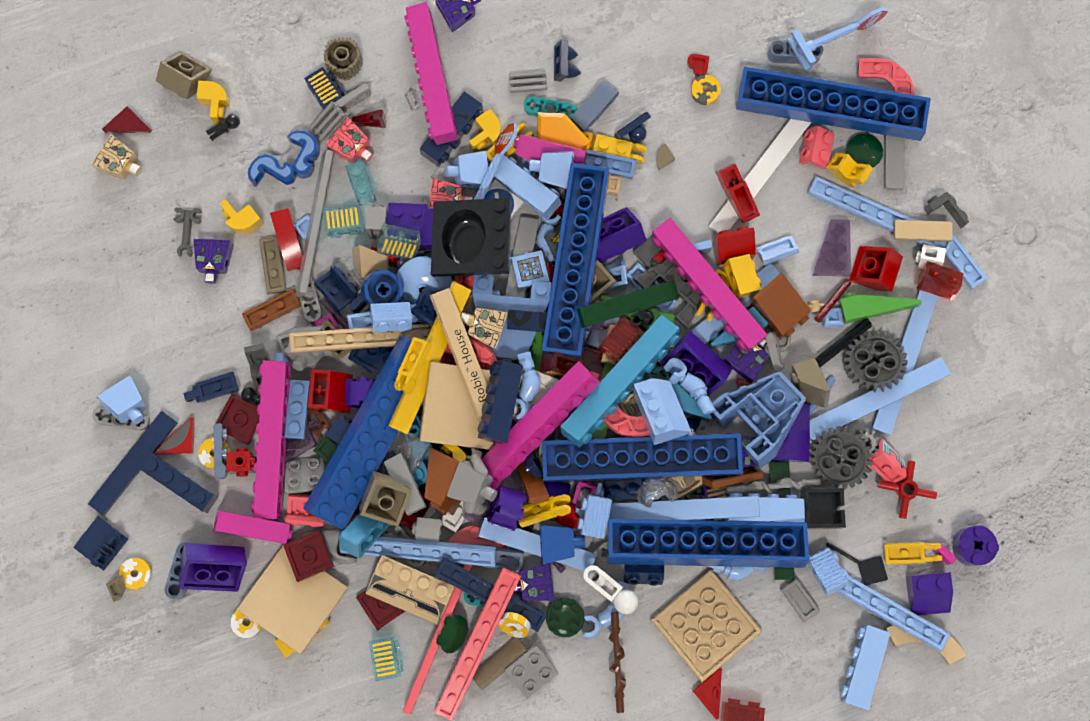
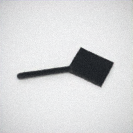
[826,543,888,586]

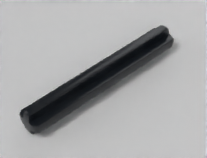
[815,318,872,368]

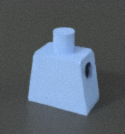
[444,151,488,191]
[529,151,575,189]
[98,376,145,424]

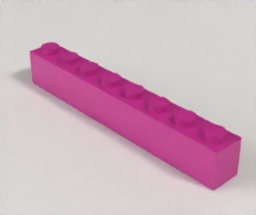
[404,2,459,145]
[651,218,767,353]
[251,360,291,519]
[481,361,601,490]

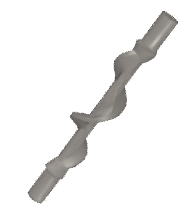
[725,478,821,494]

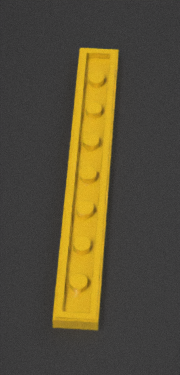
[388,282,471,434]

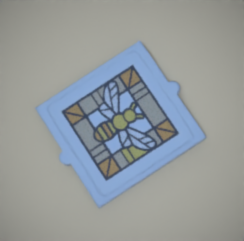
[511,250,549,289]

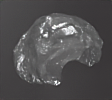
[637,477,677,508]

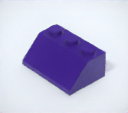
[597,207,647,263]
[660,330,732,396]
[770,404,810,462]
[178,543,247,592]

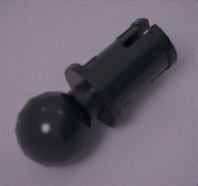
[206,114,240,141]
[630,310,654,326]
[241,387,261,406]

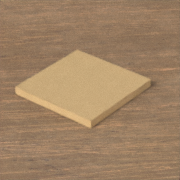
[419,362,497,450]
[237,544,348,655]
[651,569,762,682]

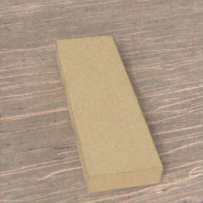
[894,220,952,242]

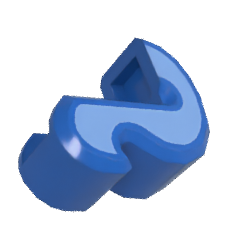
[287,130,320,179]
[248,154,296,187]

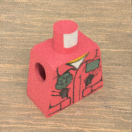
[326,118,373,164]
[429,179,473,209]

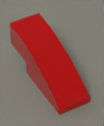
[715,164,760,223]
[270,208,303,271]

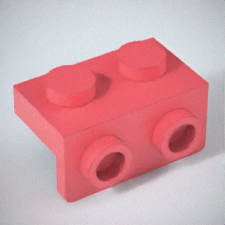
[799,126,835,169]
[285,494,326,528]

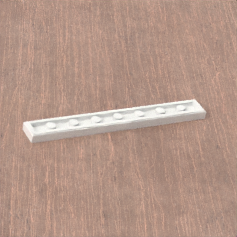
[708,119,811,234]

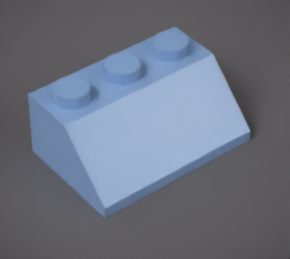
[633,378,691,445]

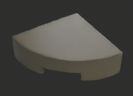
[656,144,675,170]
[106,575,125,602]

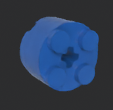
[361,270,403,306]

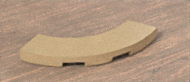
[885,625,967,665]

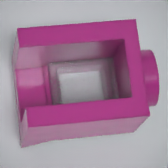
[572,481,597,509]

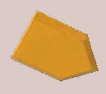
[537,113,590,149]

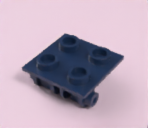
[73,516,129,571]

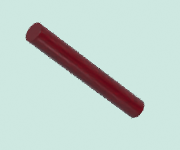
[814,279,851,323]

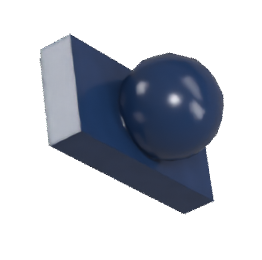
[614,112,651,143]

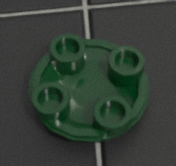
[845,134,883,168]
[546,598,585,637]
[436,615,468,653]

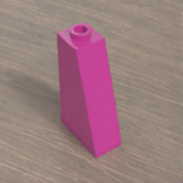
[514,134,587,165]
[213,511,292,544]

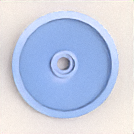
[396,256,453,305]

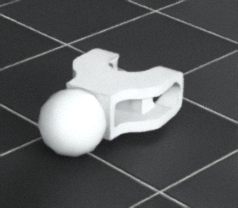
[583,565,639,615]

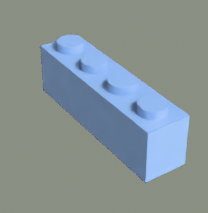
[493,155,562,220]
[723,493,805,522]
[840,625,890,710]

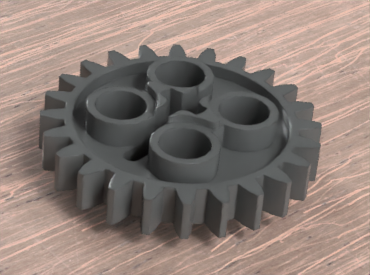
[844,331,908,393]
[810,426,874,490]

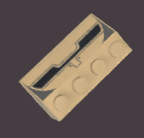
[366,555,455,625]

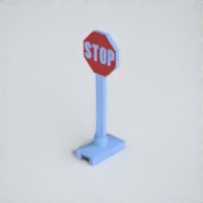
[787,7,888,71]
[474,123,517,199]

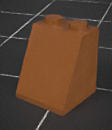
[750,272,811,340]
[424,448,461,516]

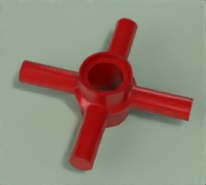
[877,460,937,519]

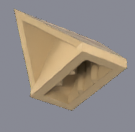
[352,245,389,278]

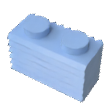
[370,302,412,333]
[577,494,612,539]
[808,547,849,596]

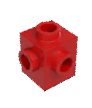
[226,448,257,477]

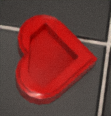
[687,54,710,77]
[556,504,580,529]

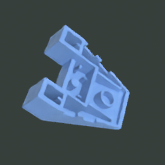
[472,275,552,360]
[711,371,806,469]

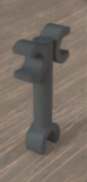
[173,208,202,257]

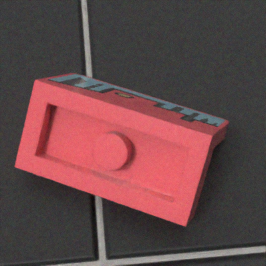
[869,439,906,483]

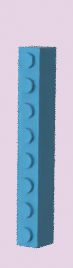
[560,315,680,448]

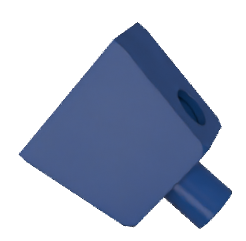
[539,525,585,564]

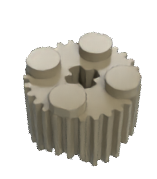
[323,38,363,81]

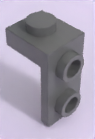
[924,192,969,229]

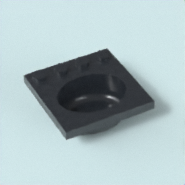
[431,198,511,277]

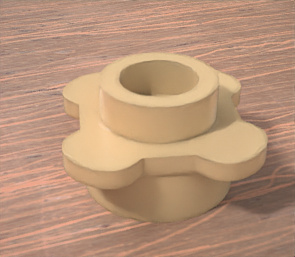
[806,300,825,312]

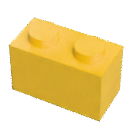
[723,254,761,299]

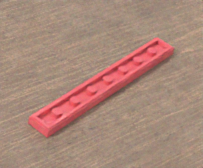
[403,564,473,715]
[434,567,521,720]

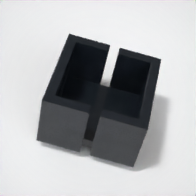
[800,488,846,530]

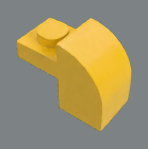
[197,81,230,124]
[469,109,501,153]
[826,153,874,187]
[220,199,264,234]

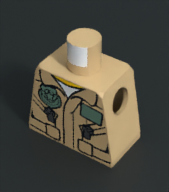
[92,134,142,180]
[461,308,508,349]

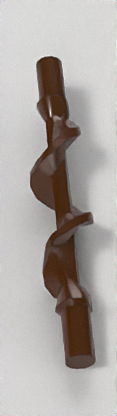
[609,612,626,713]

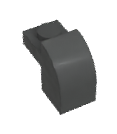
[244,343,270,389]

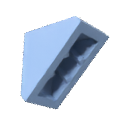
[605,254,628,292]

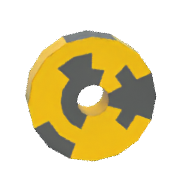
[691,75,721,105]

